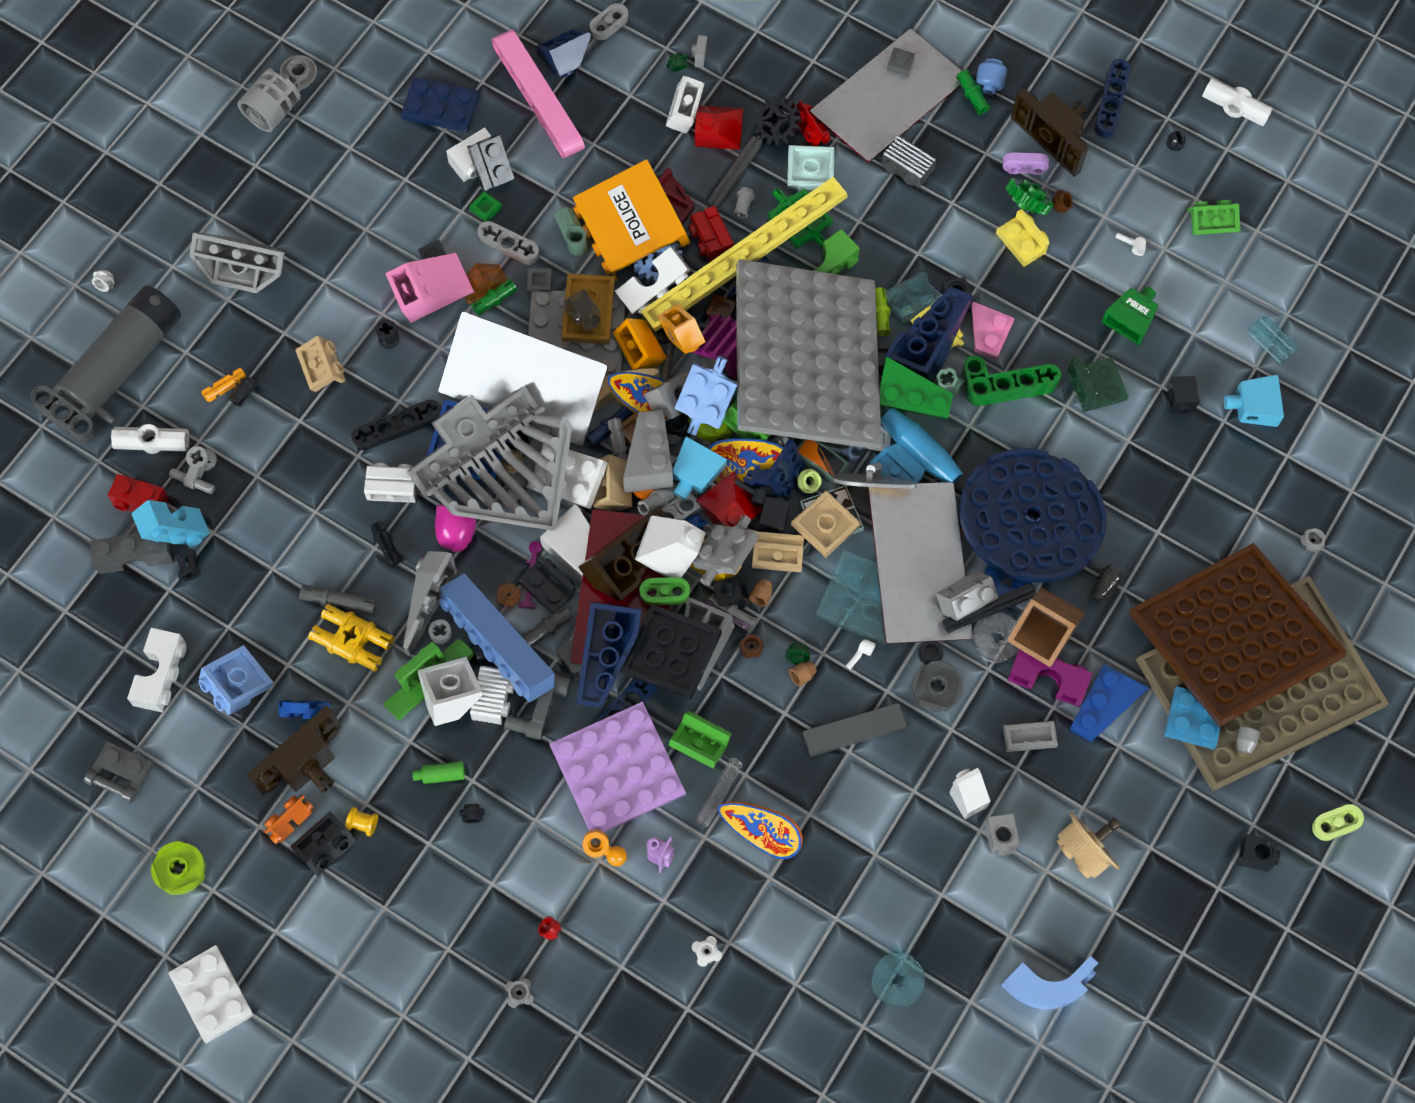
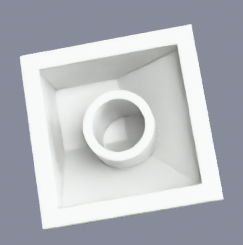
[635,516,706,578]
[418,657,483,726]

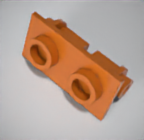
[263,795,314,844]

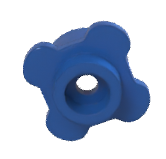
[684,514,708,530]

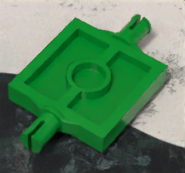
[768,187,833,249]

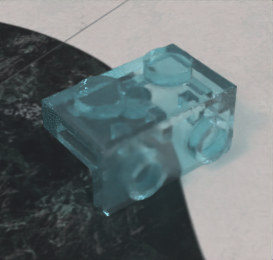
[885,271,942,323]

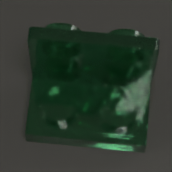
[1067,356,1128,412]

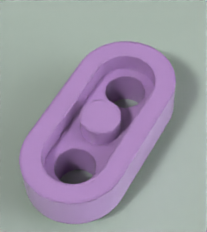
[1003,152,1049,175]

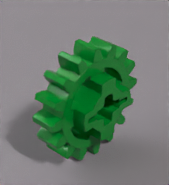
[1005,177,1053,215]

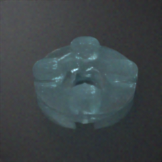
[871,953,925,1008]

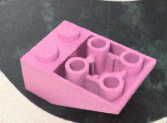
[385,253,474,323]

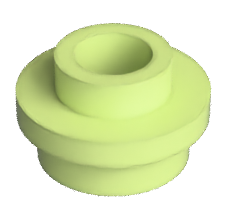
[797,469,821,493]

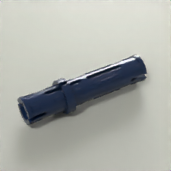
[585,406,637,448]

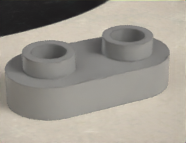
[589,3,628,40]

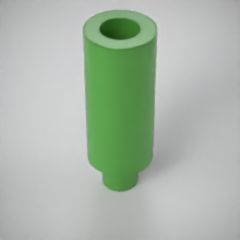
[412,761,465,784]

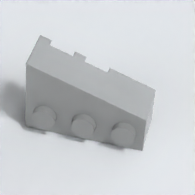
[623,410,673,493]
[684,597,735,690]

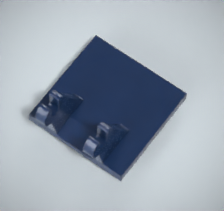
[743,439,805,499]

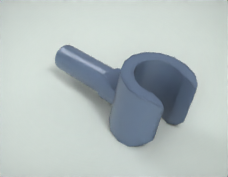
[828,446,862,463]

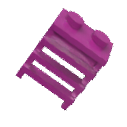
[691,313,737,380]

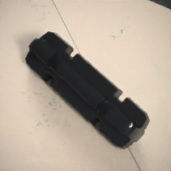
[371,521,401,567]

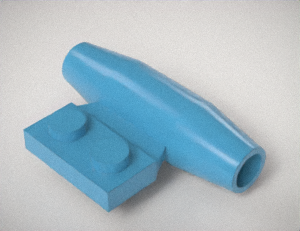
[870,408,963,484]

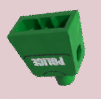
[1102,287,1158,346]

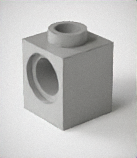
[985,814,1020,856]

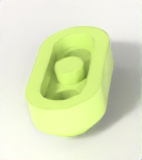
[1312,804,1364,841]

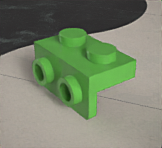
[669,711,731,769]

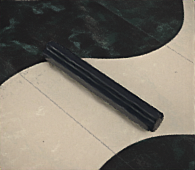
[942,584,1036,633]

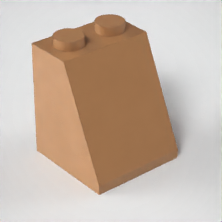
[1007,588,1085,667]

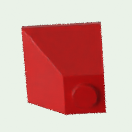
[695,105,743,150]
[695,471,763,527]

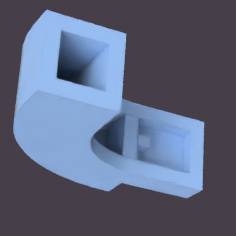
[1001,956,1098,1009]

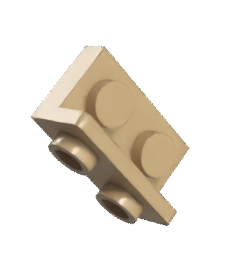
[295,336,346,392]

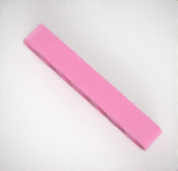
[491,29,585,159]

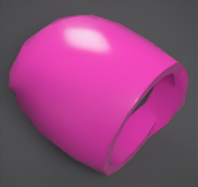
[435,504,476,552]

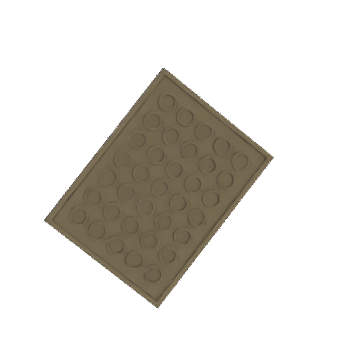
[1136,576,1389,792]

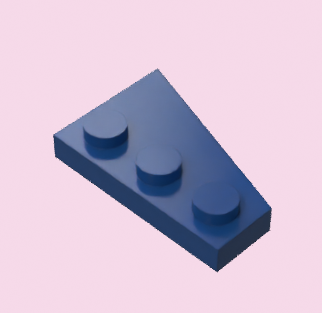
[1069,664,1149,742]

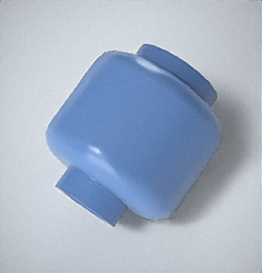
[976,59,1007,95]

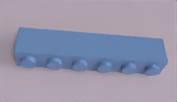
[439,573,555,703]

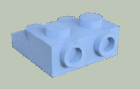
[199,645,273,716]

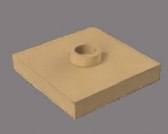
[791,490,861,558]

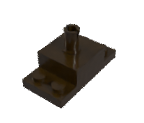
[1011,88,1089,177]
[246,705,341,795]

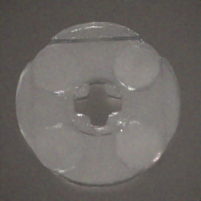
[972,613,1019,663]

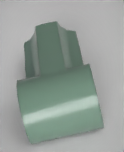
[554,207,588,256]
[935,367,965,399]

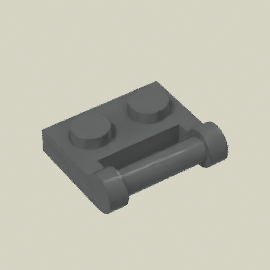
[84,742,154,804]

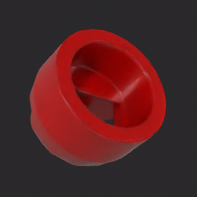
[538,916,562,940]

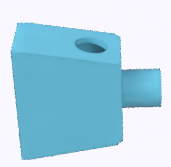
[1224,375,1284,427]
[673,437,727,500]

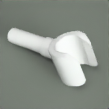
[1115,233,1146,256]
[846,640,875,670]

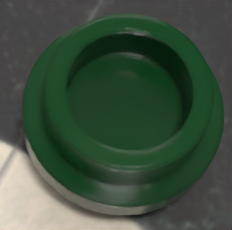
[785,643,810,665]

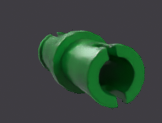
[956,69,991,115]
[470,278,518,317]

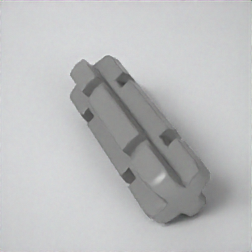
[608,418,628,460]

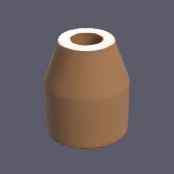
[749,579,772,607]
[789,661,817,687]

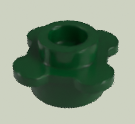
[666,53,689,72]

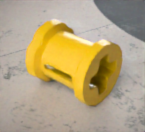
[345,807,378,837]

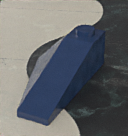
[885,287,973,383]
[576,601,642,708]

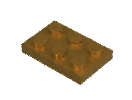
[561,274,615,344]

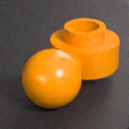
[583,829,627,867]

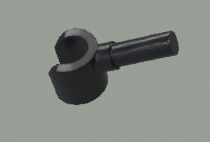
[734,479,766,506]

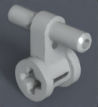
[169,446,217,494]

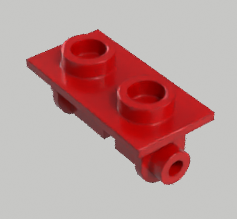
[795,100,831,146]

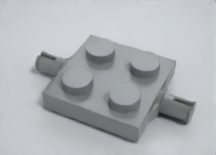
[692,515,759,586]

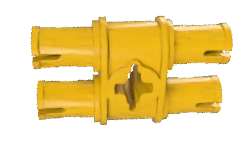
[308,604,395,672]

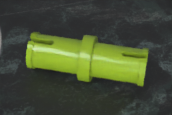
[875,287,891,337]

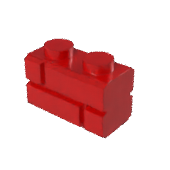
[688,206,735,263]

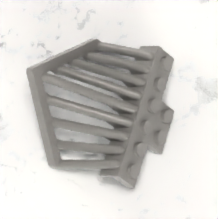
[406,386,572,531]

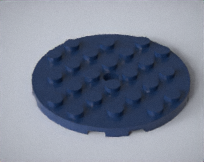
[959,448,1107,583]

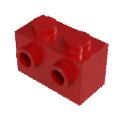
[107,474,169,512]

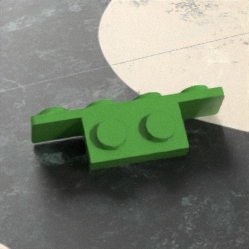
[383,639,474,720]

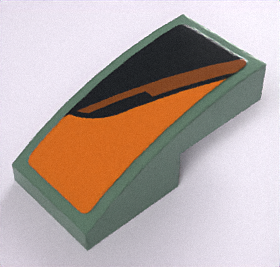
[797,439,848,483]

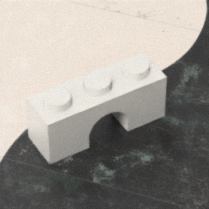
[615,247,691,315]
[127,628,187,712]

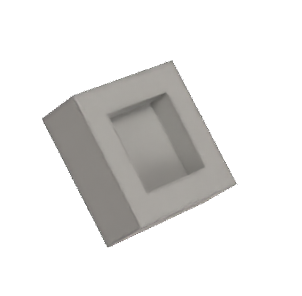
[691,35,707,68]

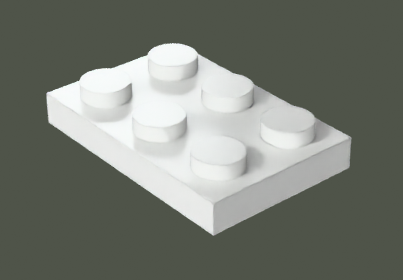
[526,443,608,509]
[168,945,254,1044]

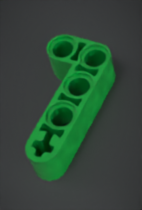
[961,356,1061,406]

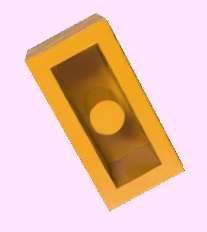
[658,304,706,354]
[613,318,667,370]

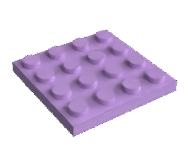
[549,702,686,832]

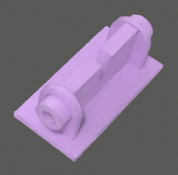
[646,837,675,873]

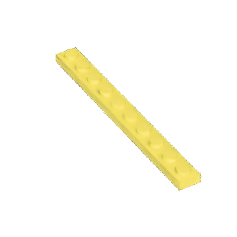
[641,177,848,332]

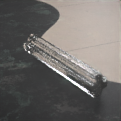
[696,757,743,827]

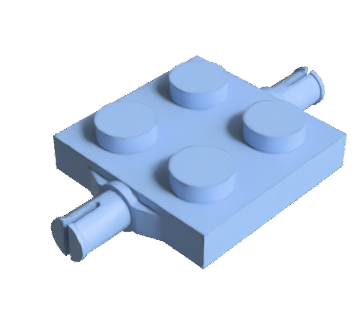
[675,356,738,435]

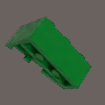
[879,356,953,420]

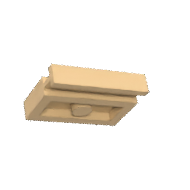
[752,531,804,572]

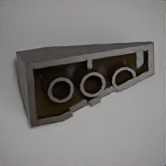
[578,506,667,601]

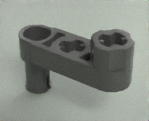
[504,670,572,740]

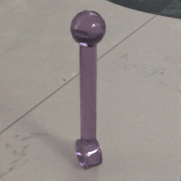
[704,599,751,630]

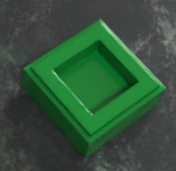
[469,191,502,222]

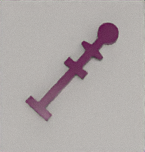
[518,541,542,609]

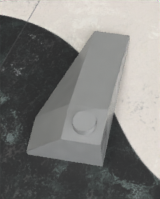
[403,551,457,657]

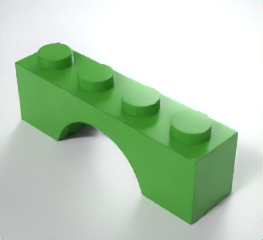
[813,229,860,275]

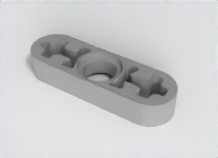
[477,221,540,265]

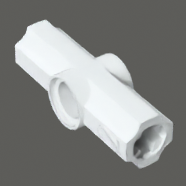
[1202,78,1273,126]
[111,424,190,454]

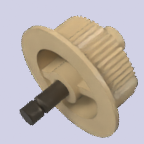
[1057,811,1121,879]

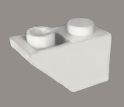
[949,768,990,819]

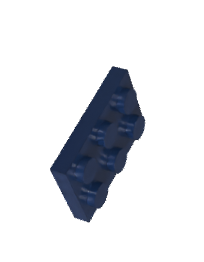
[401,77,480,133]

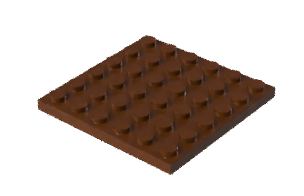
[1129,543,1347,727]

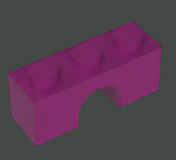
[1007,649,1092,707]

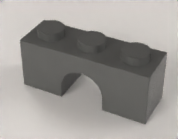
[90,533,174,574]

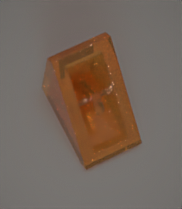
[464,263,507,304]

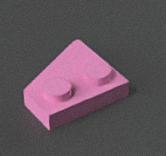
[971,302,1015,361]

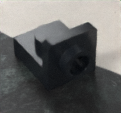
[713,575,751,608]

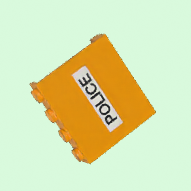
[572,159,690,282]

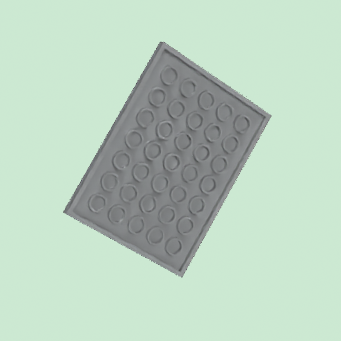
[736,259,882,449]

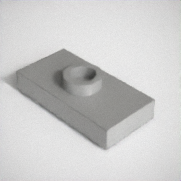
[1003,721,1058,752]

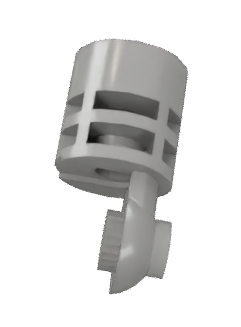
[237,55,317,133]

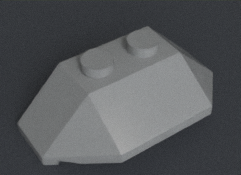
[189,232,285,293]

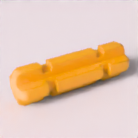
[201,368,246,402]

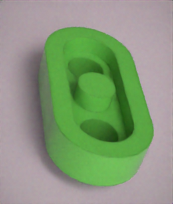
[640,577,690,605]

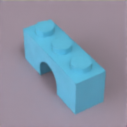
[131,500,210,547]

